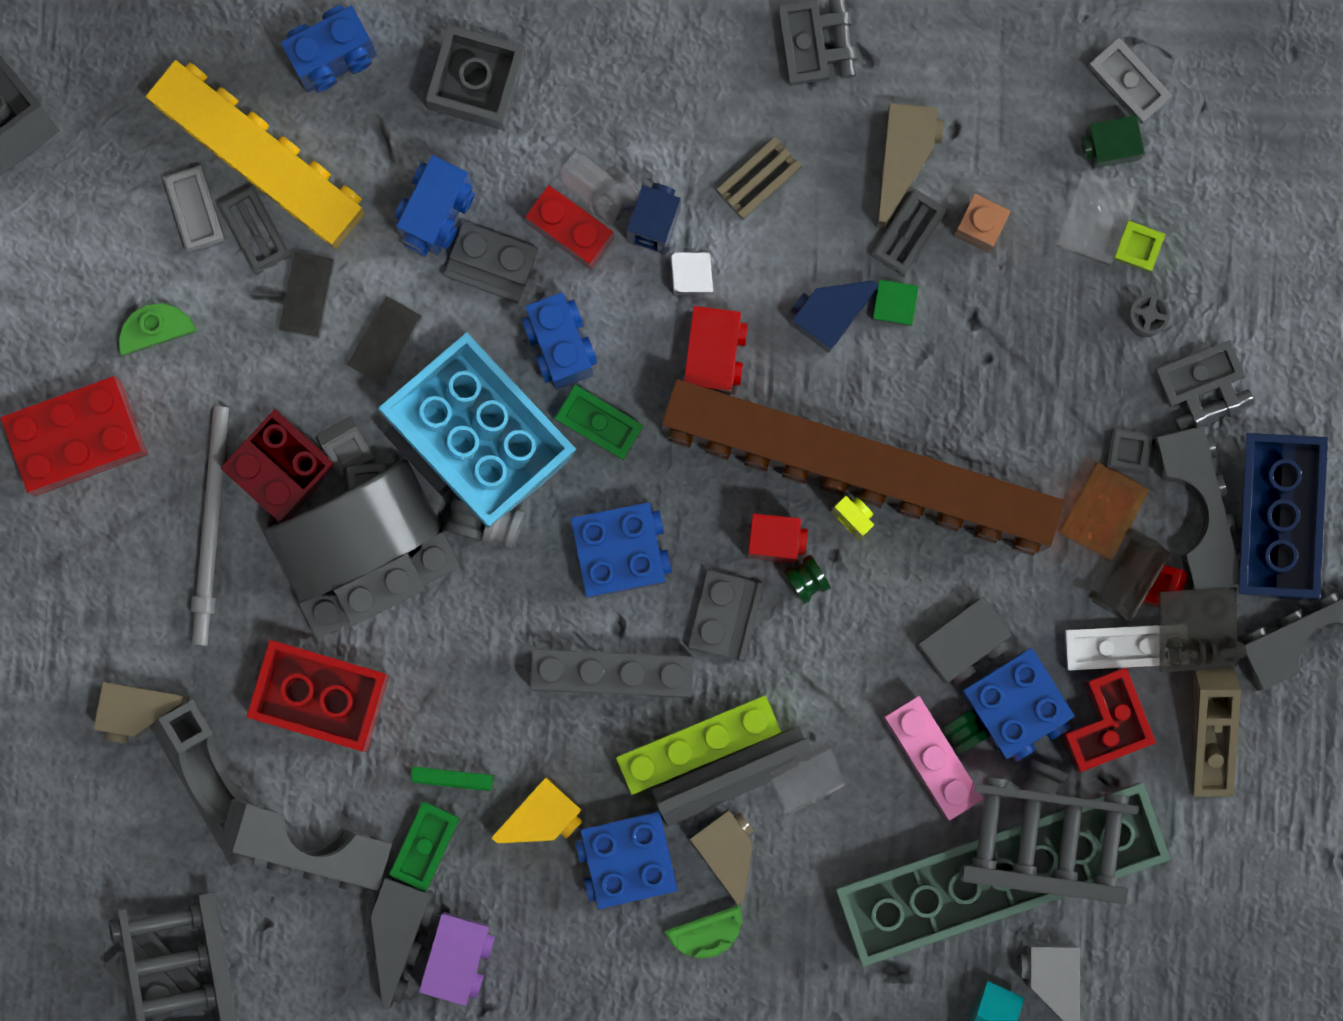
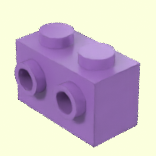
[419,912,495,1006]

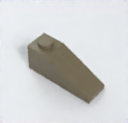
[876,103,944,228]
[1192,667,1241,797]

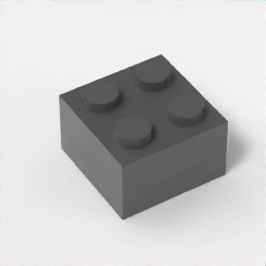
[426,25,527,131]

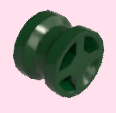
[783,555,831,605]
[940,709,989,756]

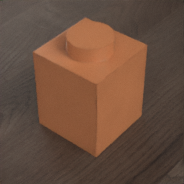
[954,194,1011,254]

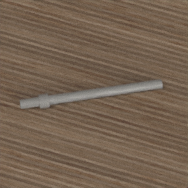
[191,406,229,646]

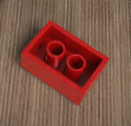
[0,376,148,496]
[246,640,390,752]

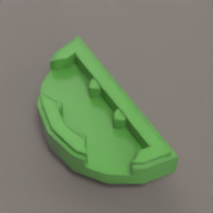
[119,303,198,357]
[664,905,742,959]

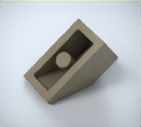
[94,682,187,744]
[690,810,754,905]

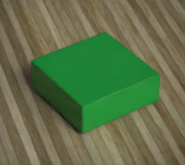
[873,279,919,327]

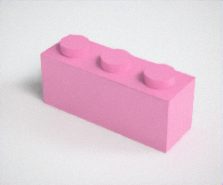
[882,696,984,821]

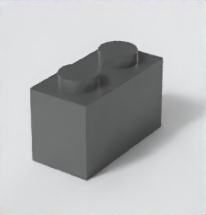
[916,596,1012,685]

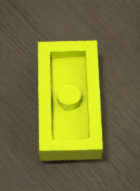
[831,496,874,541]

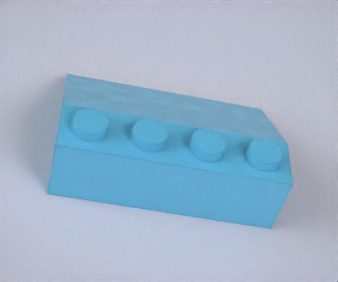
[378,332,576,528]

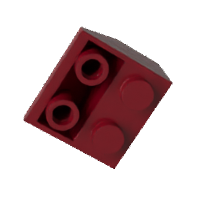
[220,409,335,522]

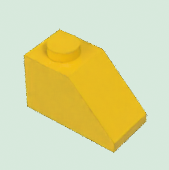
[492,777,582,843]

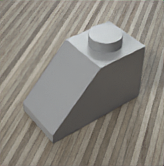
[1020,945,1080,1021]

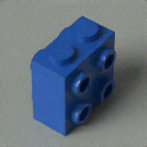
[281,5,377,93]
[394,155,475,257]
[521,292,598,390]
[571,502,672,599]
[960,648,1075,762]
[575,811,678,909]

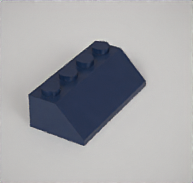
[1238,433,1328,601]

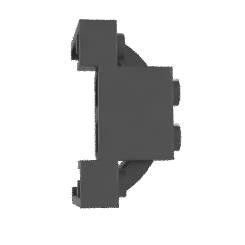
[265,459,461,639]

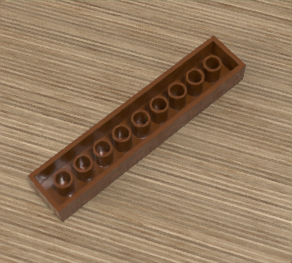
[662,379,1065,556]

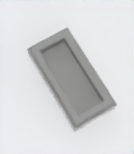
[163,165,226,254]

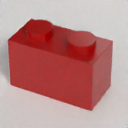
[525,185,614,270]
[684,306,748,395]
[747,513,808,564]

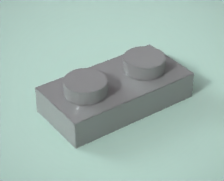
[1088,38,1173,125]

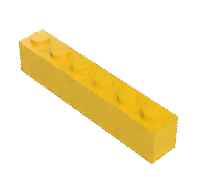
[145,60,365,250]

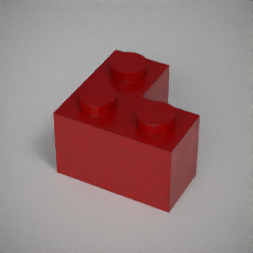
[1061,667,1156,772]

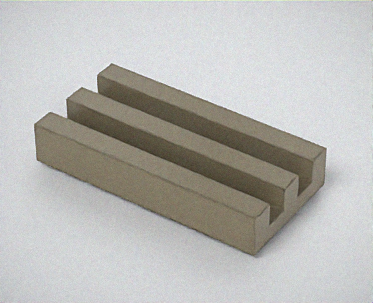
[717,136,802,220]

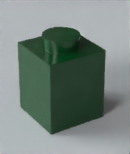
[1081,115,1145,170]

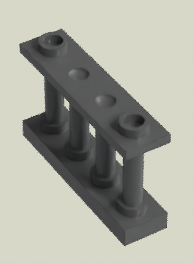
[959,776,1139,905]
[109,892,237,1021]

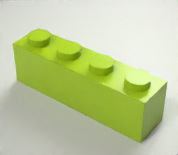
[616,695,781,795]

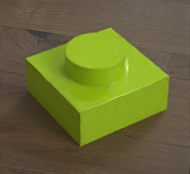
[1113,220,1166,273]

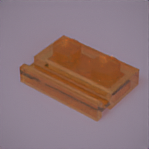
[1059,462,1149,561]

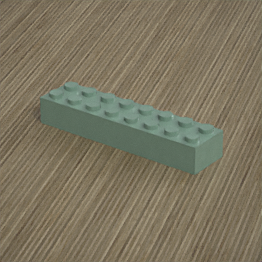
[834,783,1171,967]

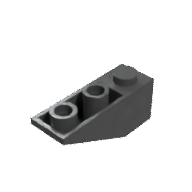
[371,877,437,1010]

